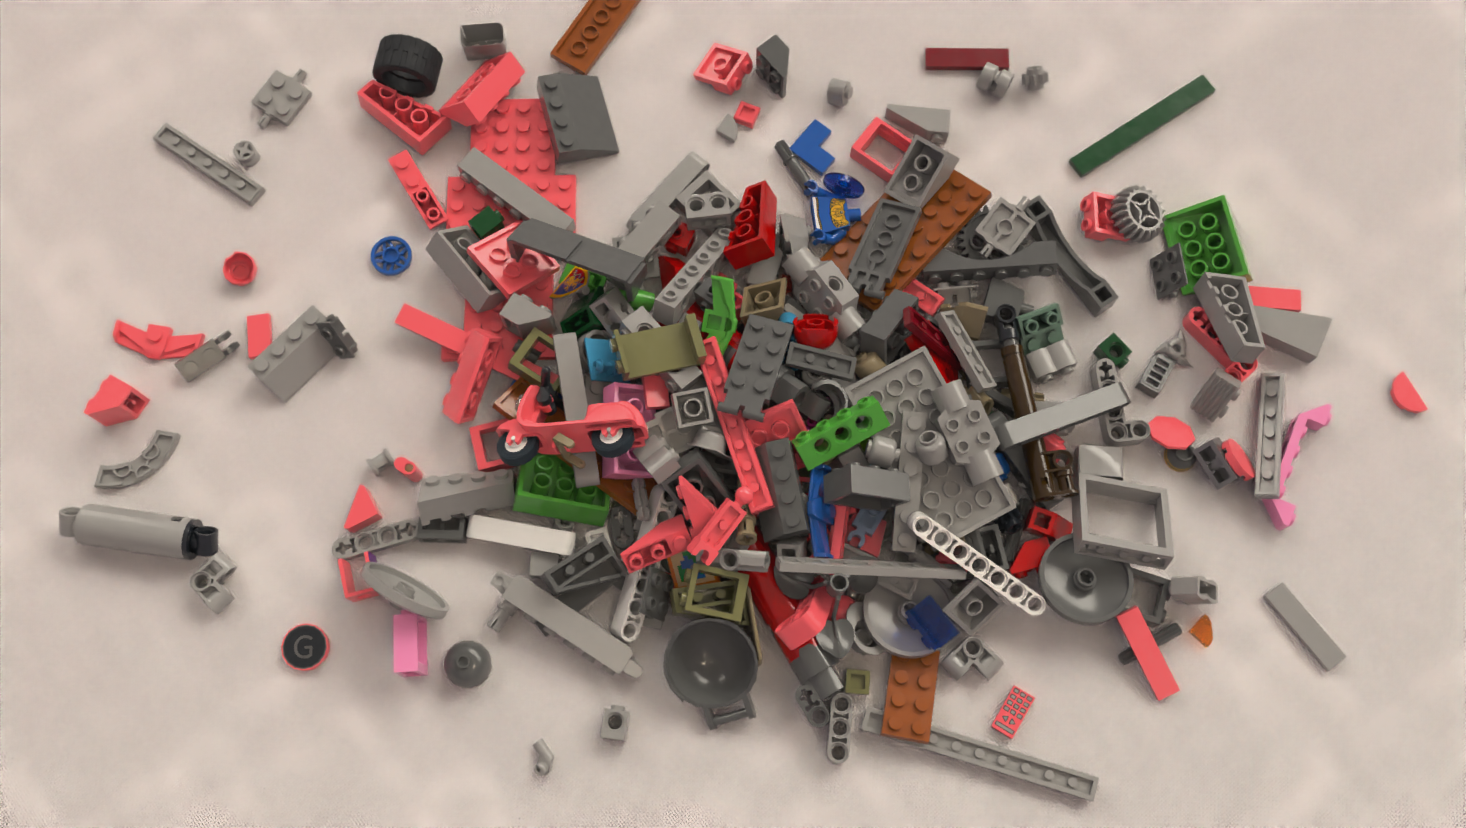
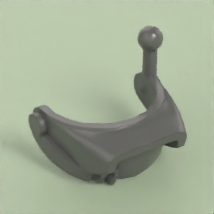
[811,379,849,419]

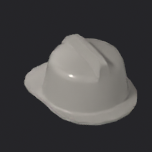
[686,424,733,462]
[846,602,884,656]

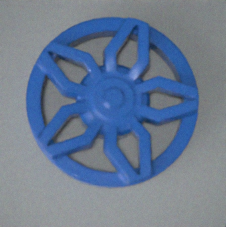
[371,236,412,276]

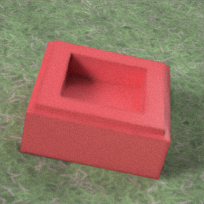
[733,101,761,129]

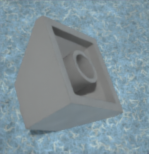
[942,577,1005,636]

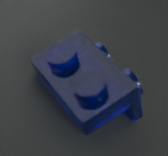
[905,595,961,651]

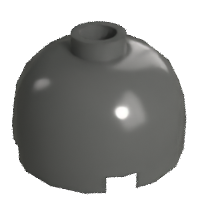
[444,641,492,688]

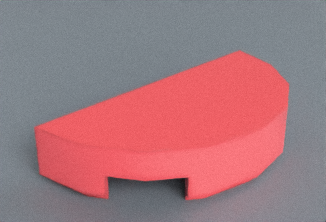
[1390,371,1428,413]

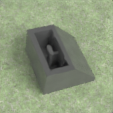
[755,34,790,99]

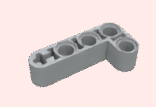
[1090,358,1150,447]

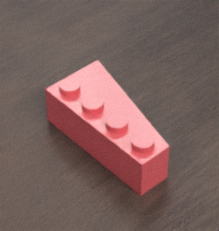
[357,80,452,156]

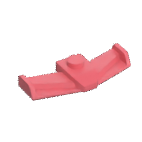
[113,320,206,360]

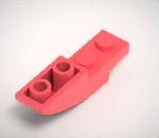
[388,149,449,230]

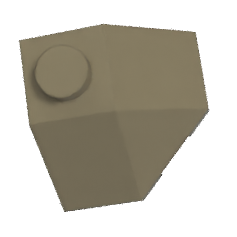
[938,302,988,341]

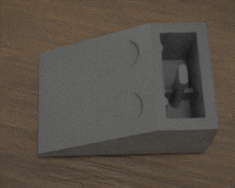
[930,524,1009,584]

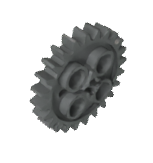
[956,205,1028,260]

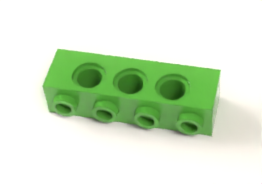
[791,395,890,471]

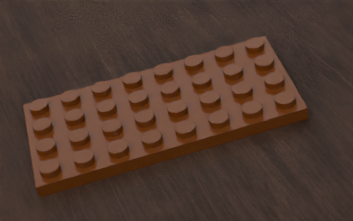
[820,170,992,313]

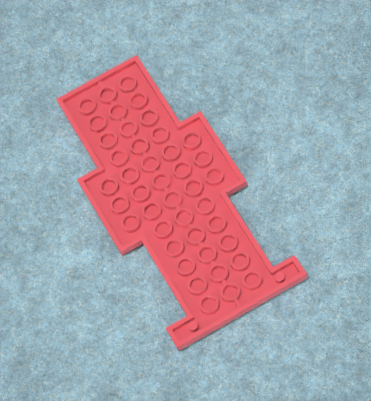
[441,99,577,362]

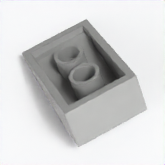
[883,134,960,209]

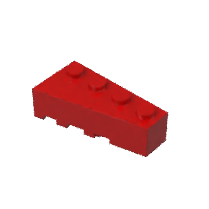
[723,180,777,270]

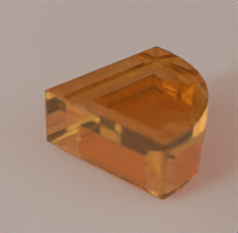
[1188,614,1213,648]

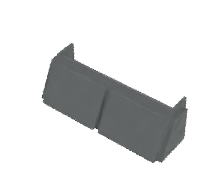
[506,218,648,303]

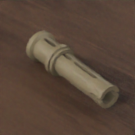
[736,480,757,546]

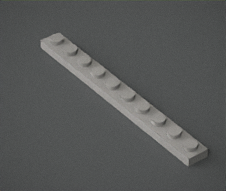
[860,706,1099,801]

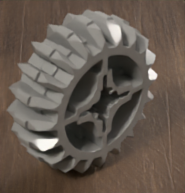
[1110,185,1166,244]

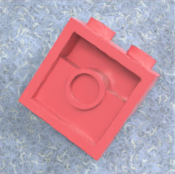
[693,43,753,95]
[1080,191,1130,242]

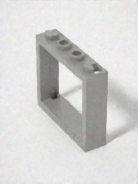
[1071,472,1174,570]

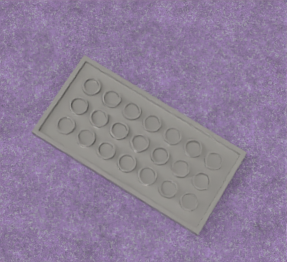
[844,345,1016,552]

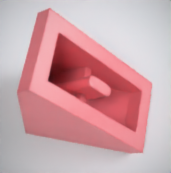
[344,485,383,533]

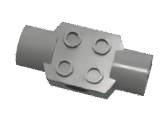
[782,246,866,343]
[931,379,1004,487]

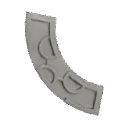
[94,430,181,489]

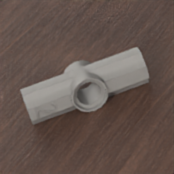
[696,548,770,572]

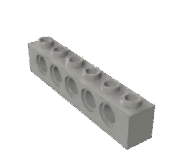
[653,226,732,325]

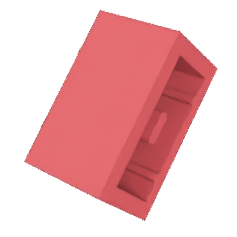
[84,374,150,427]

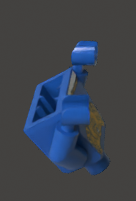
[804,179,861,246]

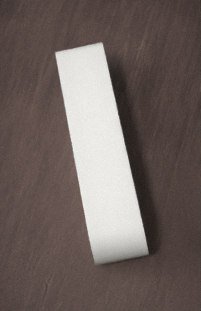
[466,514,577,556]

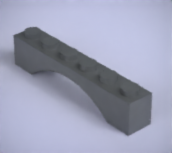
[1024,195,1119,317]
[923,240,1058,284]

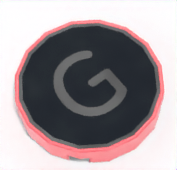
[281,623,330,671]

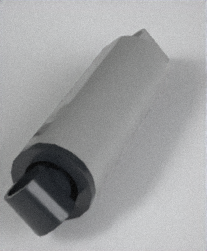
[59,504,218,560]

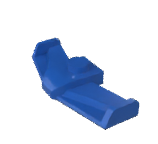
[807,464,836,559]

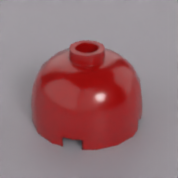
[793,313,838,350]

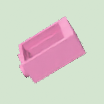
[393,610,428,677]

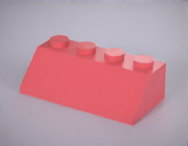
[438,51,525,127]
[442,328,504,424]

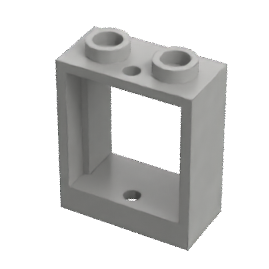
[676,170,741,237]

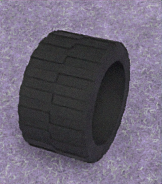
[372,34,443,98]

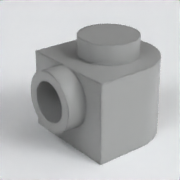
[827,78,853,107]

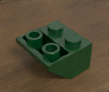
[560,286,607,341]

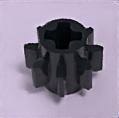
[994,508,1024,535]

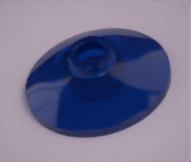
[823,172,864,199]

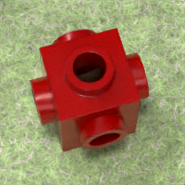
[664,222,696,257]

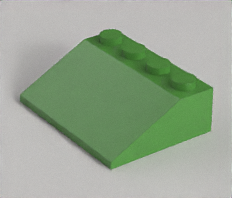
[1163,195,1253,296]
[512,453,610,527]

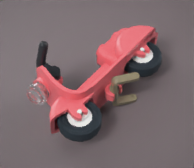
[496,366,649,469]

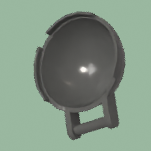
[663,617,758,730]

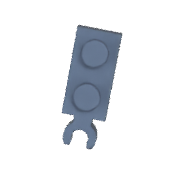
[847,509,887,549]

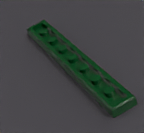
[1069,74,1216,178]

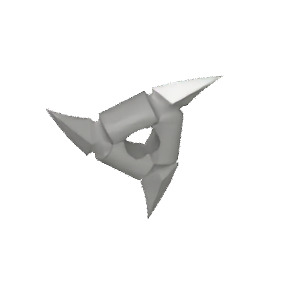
[1153,327,1194,368]

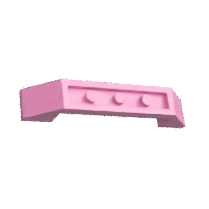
[1262,404,1332,531]

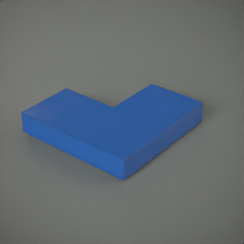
[790,119,835,176]

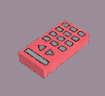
[990,685,1035,739]

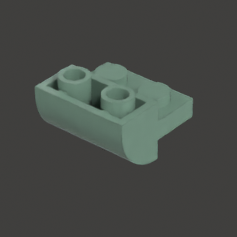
[1015,303,1064,356]

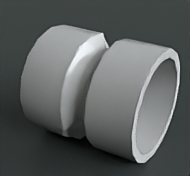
[976,62,1015,99]

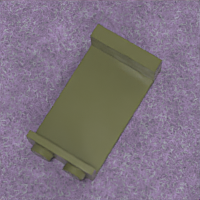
[609,313,707,381]

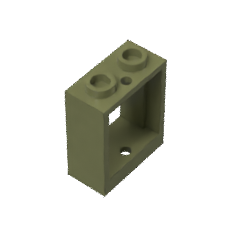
[508,327,561,394]
[679,563,749,624]

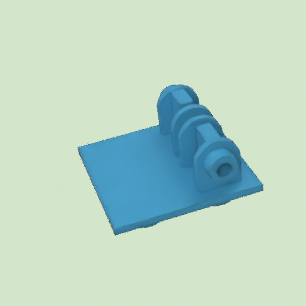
[584,338,631,383]

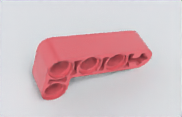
[1182,306,1258,383]
[775,575,834,650]

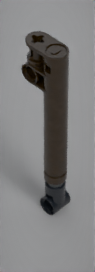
[992,304,1079,502]

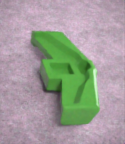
[697,275,738,366]

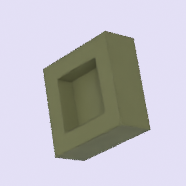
[845,669,870,695]

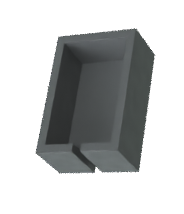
[823,462,910,512]

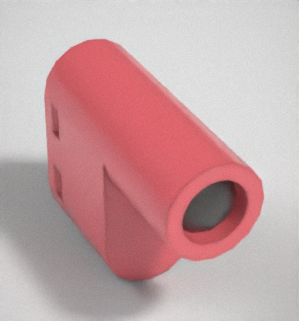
[394,457,423,482]

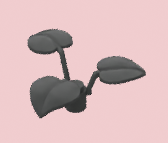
[774,556,881,659]

